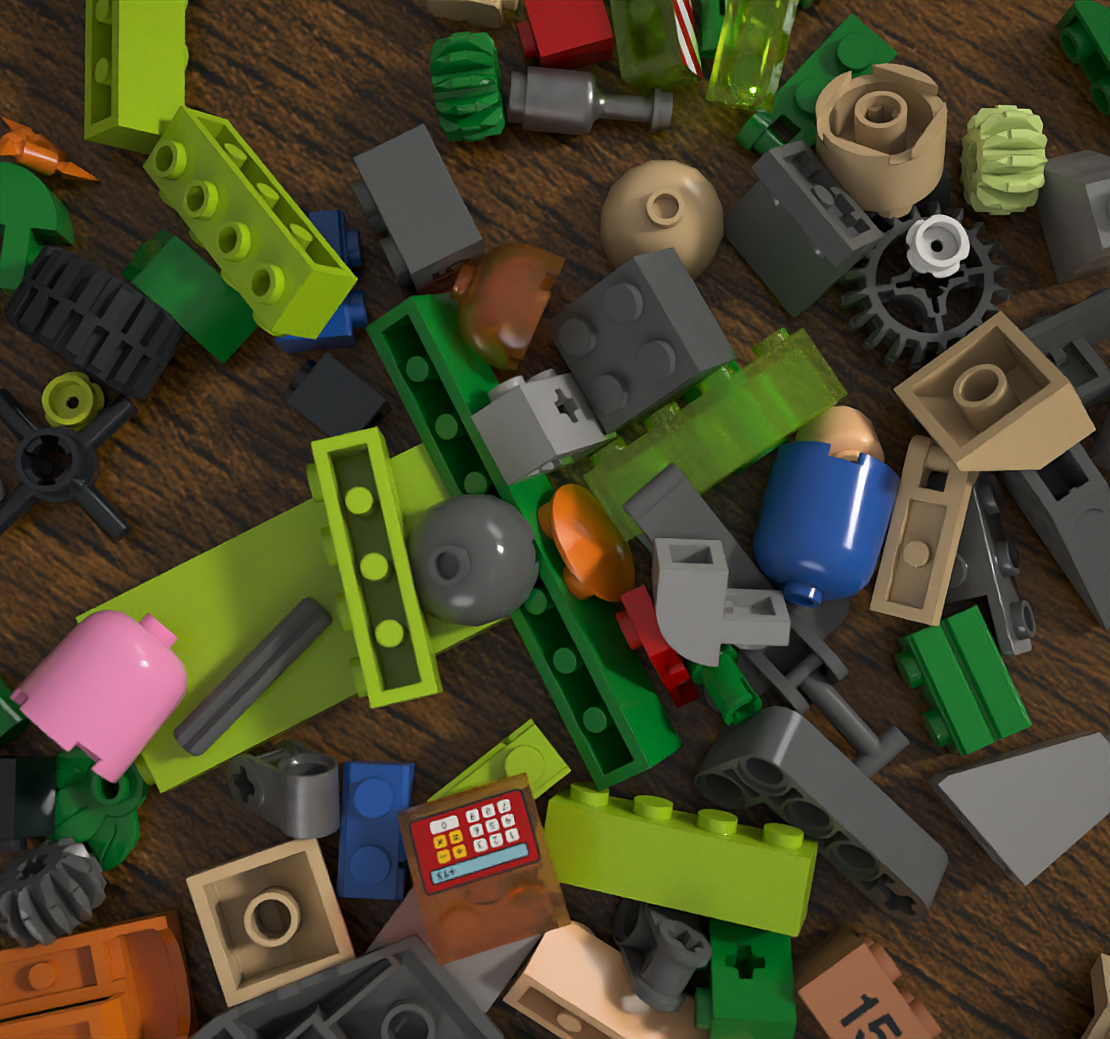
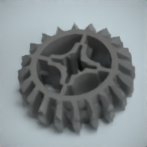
[837,200,1011,372]

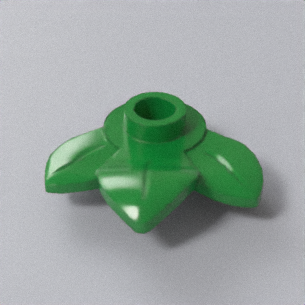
[43,747,150,872]

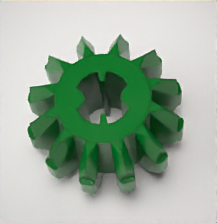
[429,31,506,143]

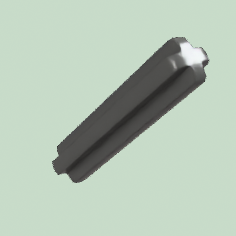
[173,597,332,756]

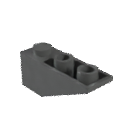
[996,442,1110,631]

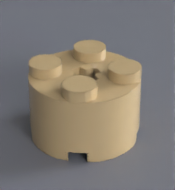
[815,63,947,219]

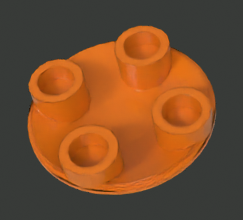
[537,484,635,602]

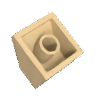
[893,311,1096,472]
[186,838,356,1007]

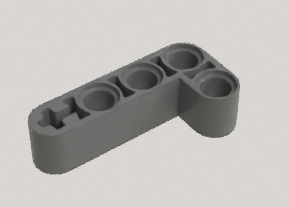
[694,706,949,922]

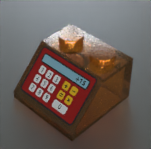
[397,772,571,966]

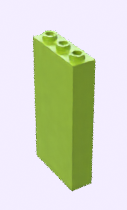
[76,443,511,793]

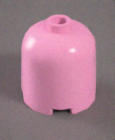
[10,610,188,783]

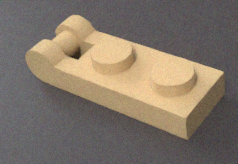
[869,434,979,626]

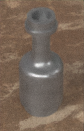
[507,66,673,135]

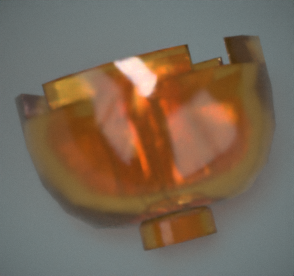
[449,243,565,375]

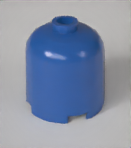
[752,441,900,608]

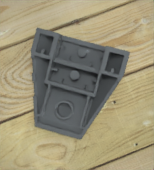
[188,932,504,1039]

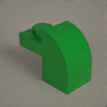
[0,161,74,297]
[121,228,259,364]

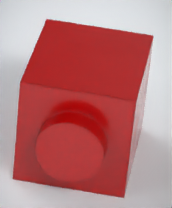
[516,0,614,70]

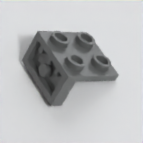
[723,139,885,317]

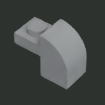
[651,538,791,667]

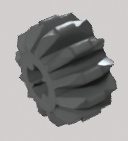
[0,837,107,948]

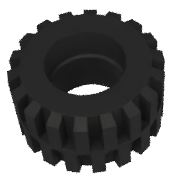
[2,245,186,399]

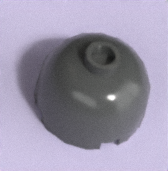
[406,494,539,627]

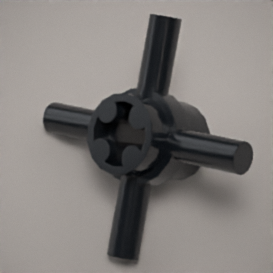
[0,388,139,544]

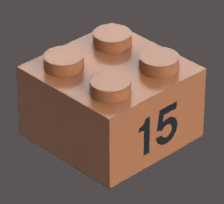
[792,925,942,1039]

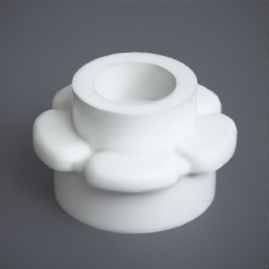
[906,214,970,278]

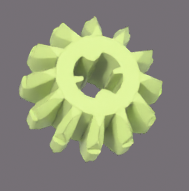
[959,105,1048,215]

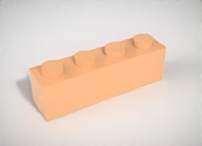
[503,912,707,1039]

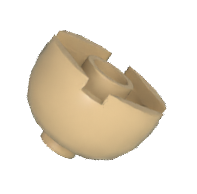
[600,160,723,280]

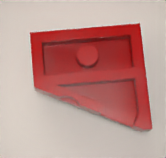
[615,585,700,708]

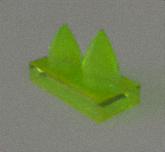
[705,0,799,114]

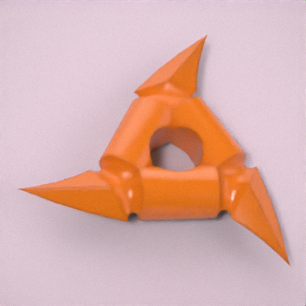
[0,116,102,182]

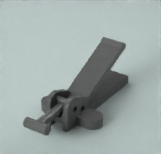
[604,460,910,779]

